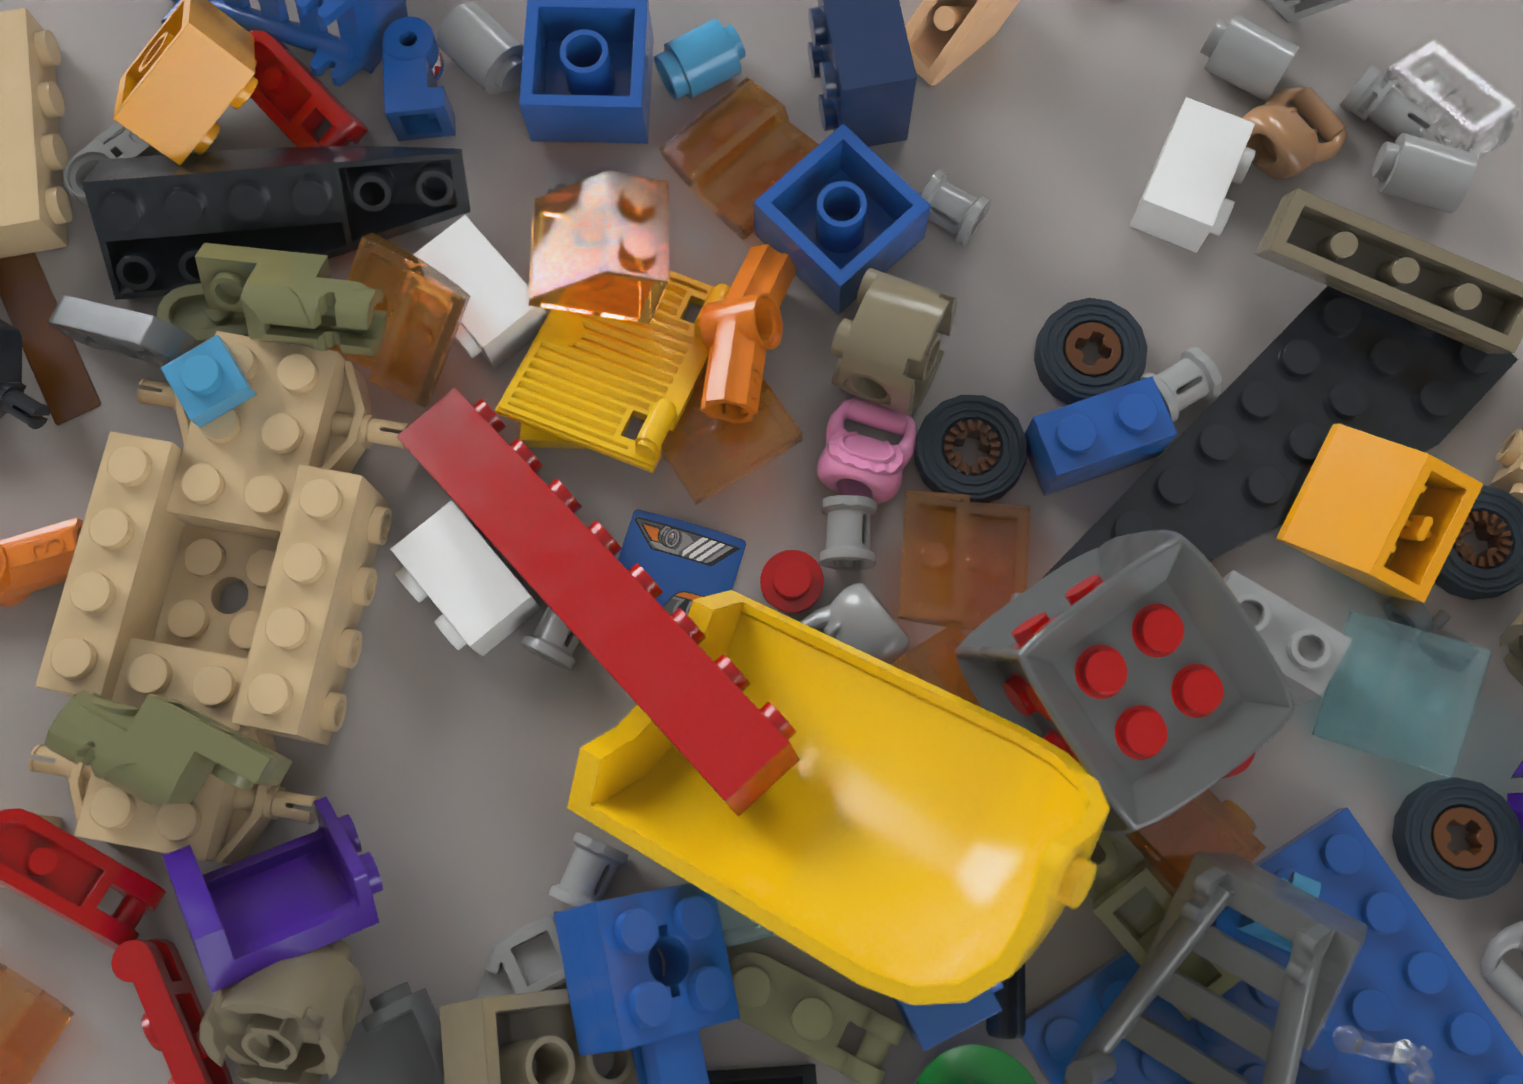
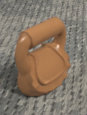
[1242,85,1347,180]

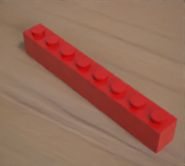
[396,387,800,817]

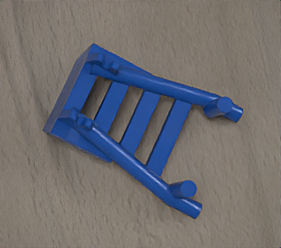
[161,0,408,87]

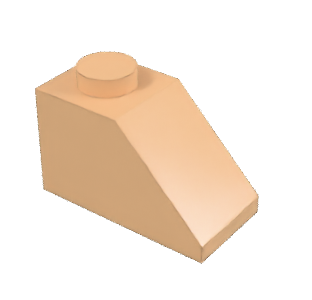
[905,0,1020,86]

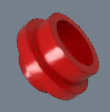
[760,550,824,614]

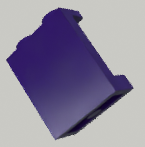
[162,796,383,993]

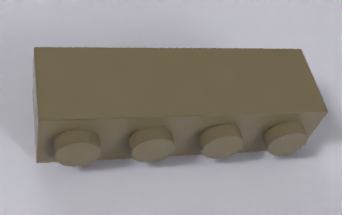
[1255,188,1523,354]

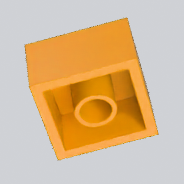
[113,0,258,165]

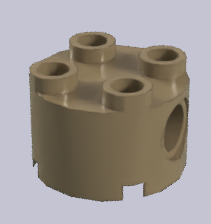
[831,268,957,416]
[199,939,366,1084]

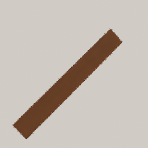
[0,253,101,425]

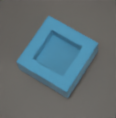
[161,335,257,428]

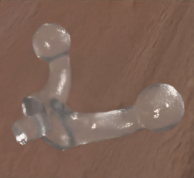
[1333,1025,1434,1084]

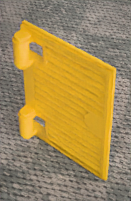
[495,241,730,473]

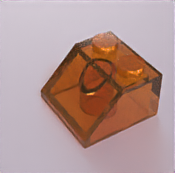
[529,170,669,324]

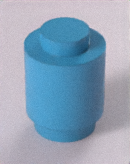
[654,18,746,100]

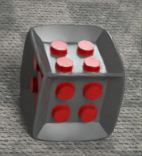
[955,530,1295,834]

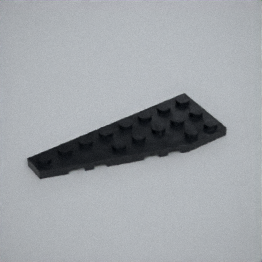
[1042,286,1518,579]

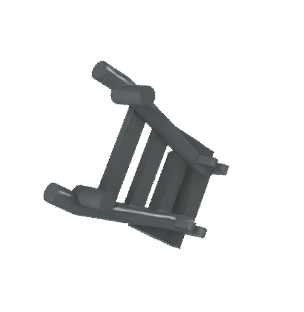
[1062,851,1368,1084]

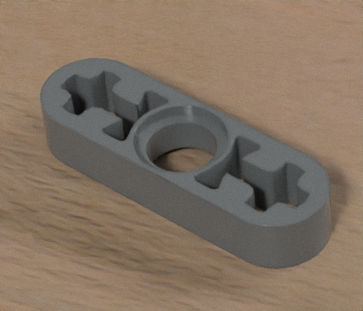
[47,295,196,366]

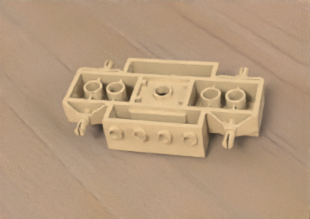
[28,331,411,864]

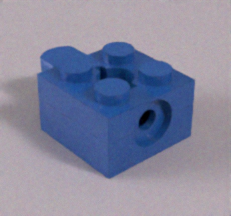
[554,883,741,1084]

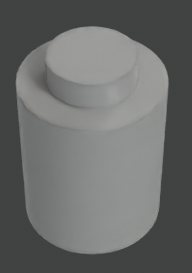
[437,1,524,95]
[1200,14,1300,102]
[1371,133,1478,213]

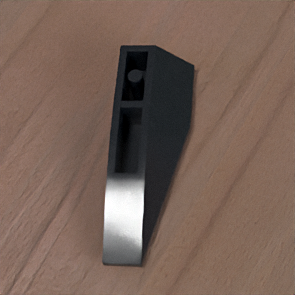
[82,146,471,300]

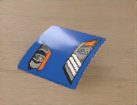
[618,509,746,615]

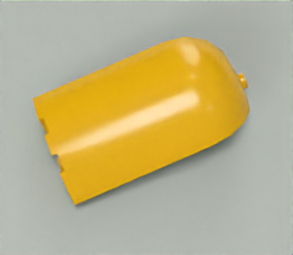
[567,590,1110,1005]

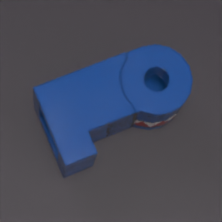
[382,16,456,141]

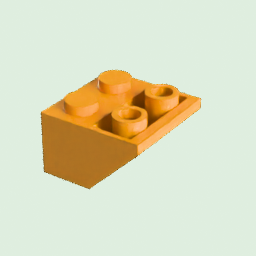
[1276,424,1483,603]

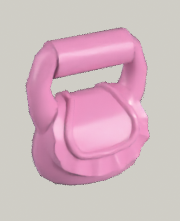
[817,396,917,504]

